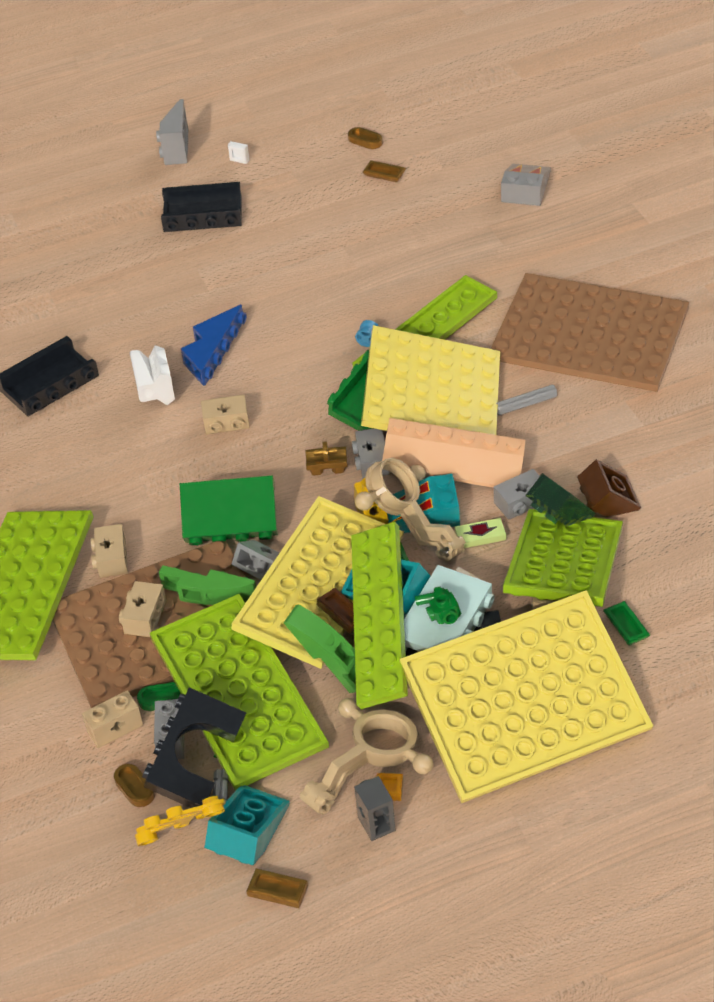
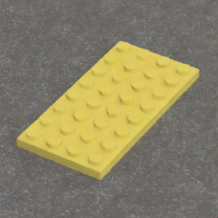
[231,496,404,669]

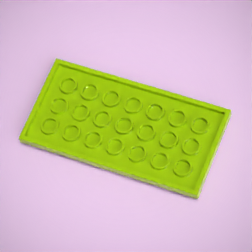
[0,510,94,660]
[150,594,329,791]

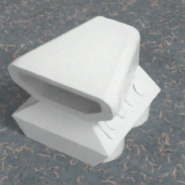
[130,346,175,405]

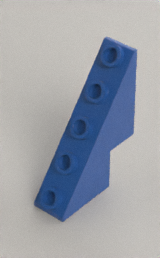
[181,304,247,386]

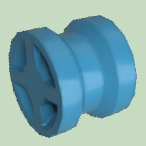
[355,320,379,347]

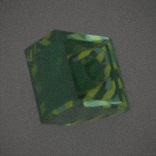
[525,473,596,526]

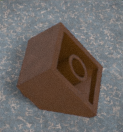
[577,459,641,517]

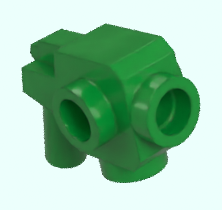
[415,586,462,624]

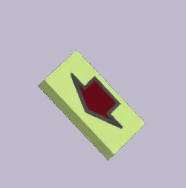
[455,518,506,548]

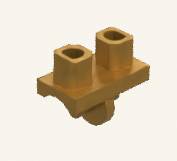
[305,441,348,476]

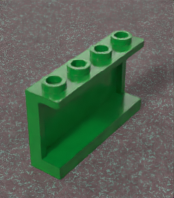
[327,350,374,431]
[179,475,278,546]

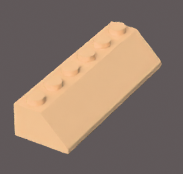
[382,418,526,487]

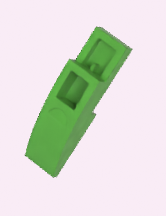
[159,565,256,605]
[284,605,356,693]

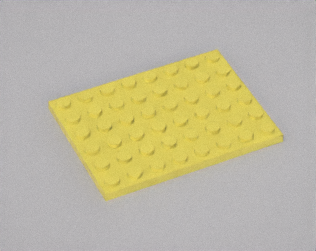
[399,590,653,803]

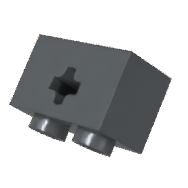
[354,776,396,841]

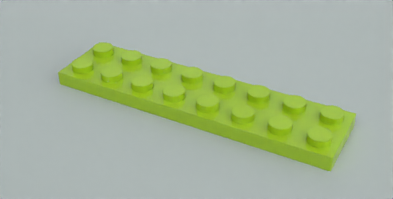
[352,275,497,367]
[351,522,408,709]

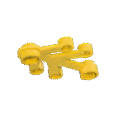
[135,796,226,846]

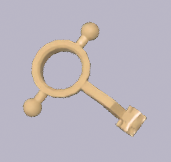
[355,458,466,561]
[300,698,433,815]

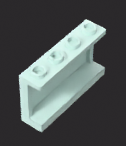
[404,565,495,652]

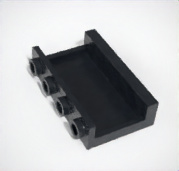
[161,182,242,232]
[0,336,99,417]

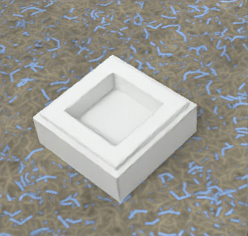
[228,141,250,164]

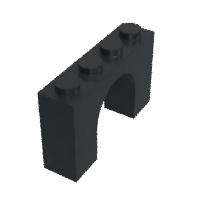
[142,687,246,808]

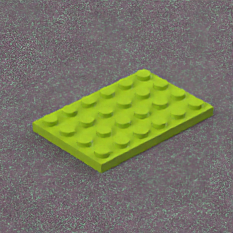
[503,509,623,607]

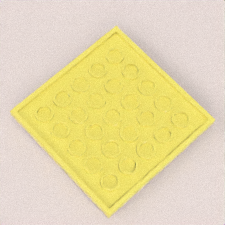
[361,325,500,435]

